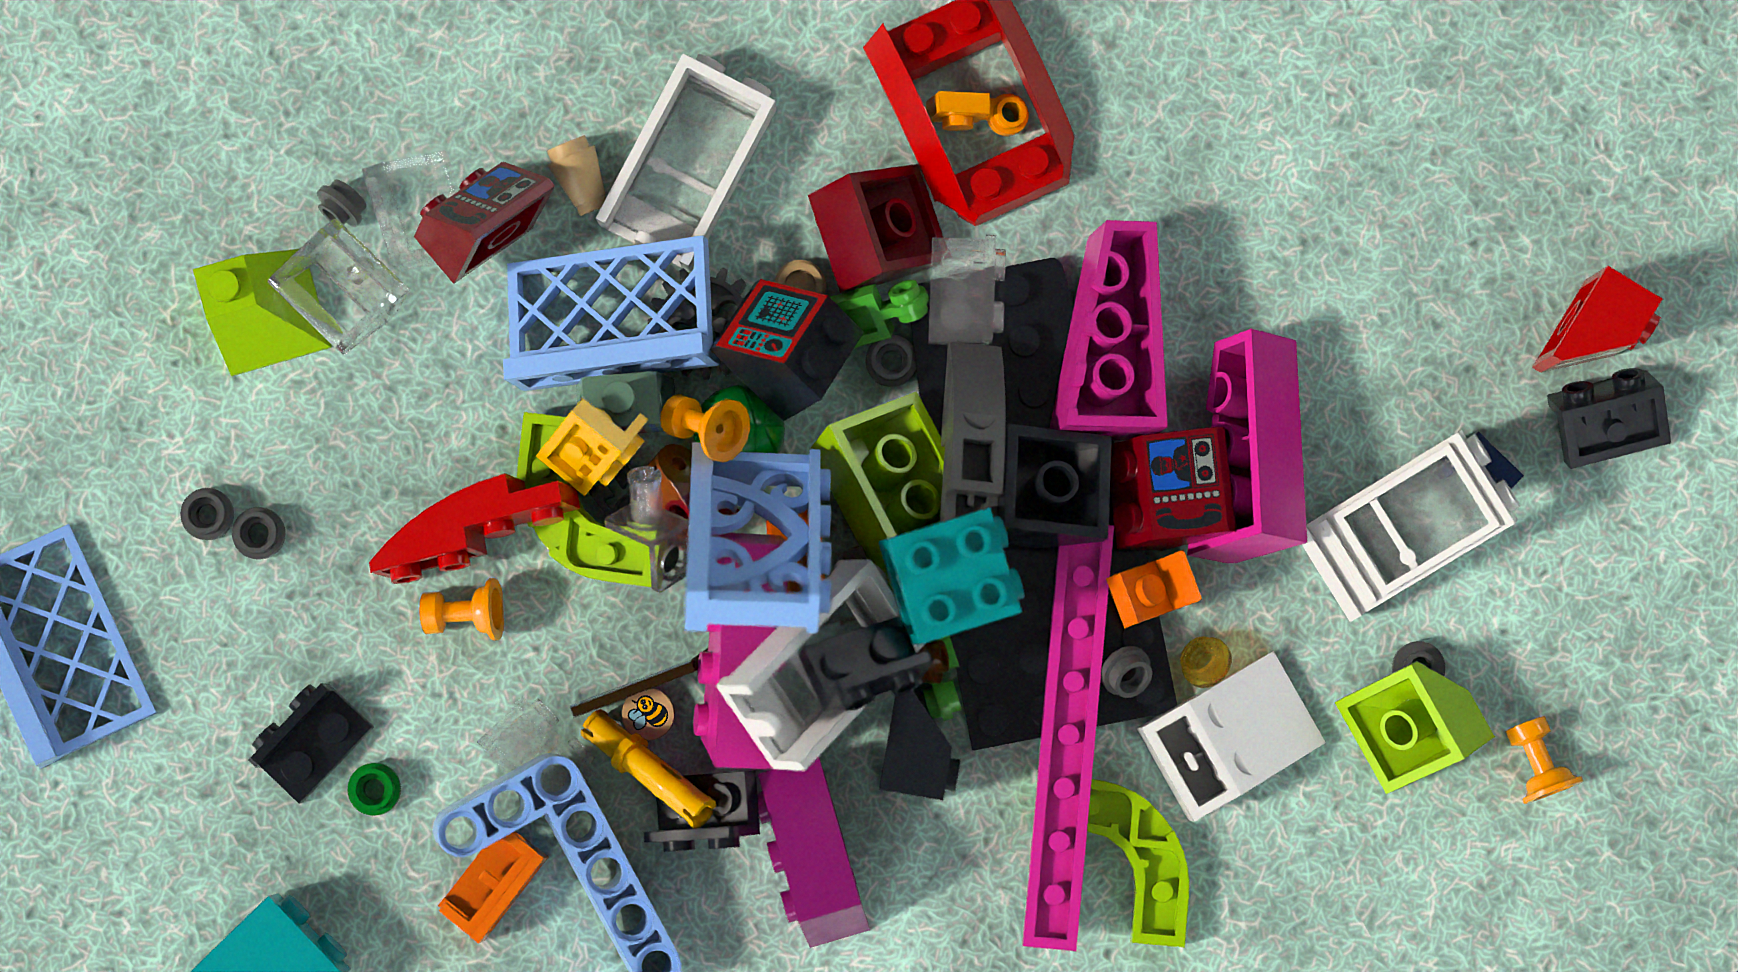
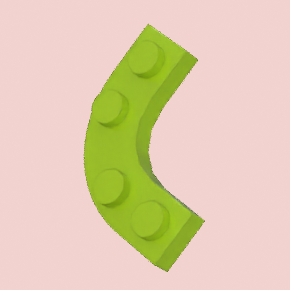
[517,412,665,587]
[1087,779,1189,948]

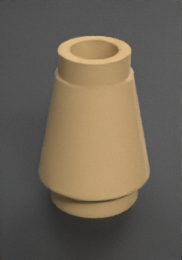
[547,135,606,216]

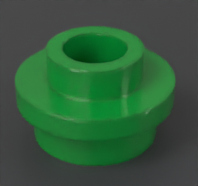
[347,763,401,816]

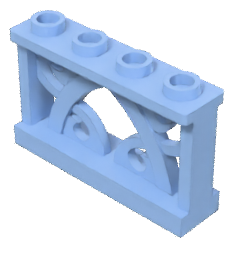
[685,442,831,633]

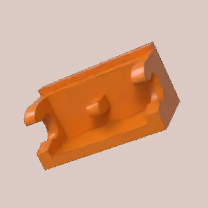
[438,831,549,944]

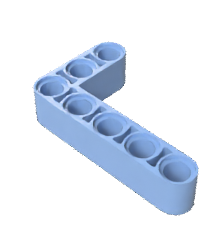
[433,753,682,972]

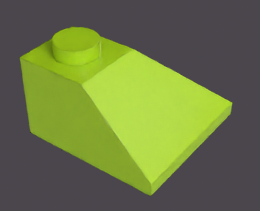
[193,248,332,376]
[1335,661,1495,794]

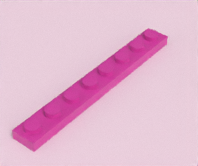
[1022,525,1114,951]

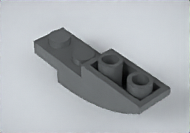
[940,341,1006,522]

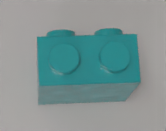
[878,508,1024,645]
[191,893,350,972]

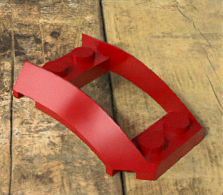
[863,0,1075,227]

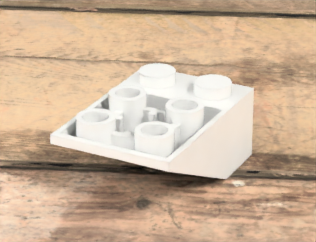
[1137,651,1326,821]

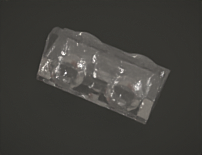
[928,235,1006,346]
[477,696,595,793]

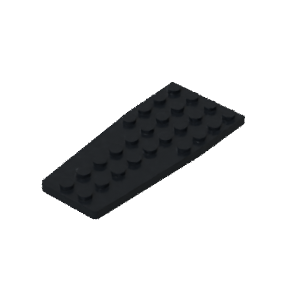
[911,258,1177,751]

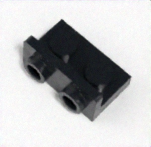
[1547,368,1671,469]
[798,616,933,713]
[248,683,374,804]
[643,770,760,852]

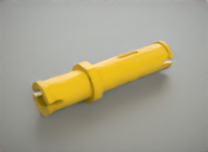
[580,709,717,829]

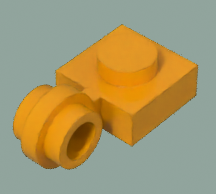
[926,91,1029,136]

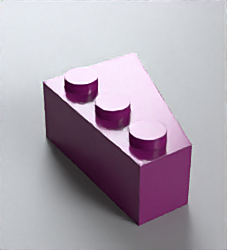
[757,756,870,948]

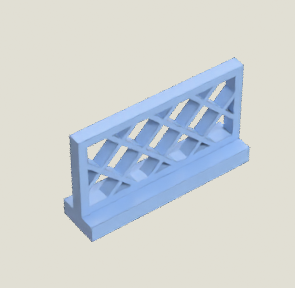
[503,235,720,391]
[0,524,157,769]

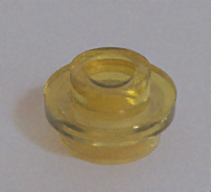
[1180,636,1232,688]

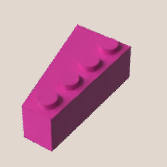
[1049,220,1168,440]
[1187,328,1307,563]
[693,532,788,769]

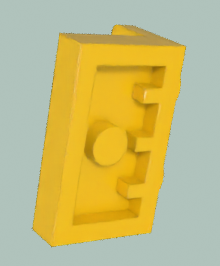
[536,398,649,496]

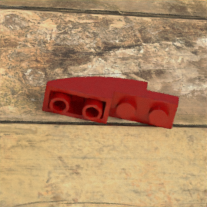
[369,473,580,584]

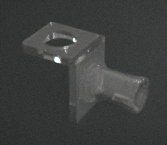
[604,466,689,593]

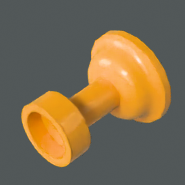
[660,394,750,463]
[419,578,504,641]
[1505,716,1584,804]

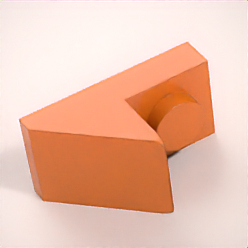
[1106,550,1202,628]

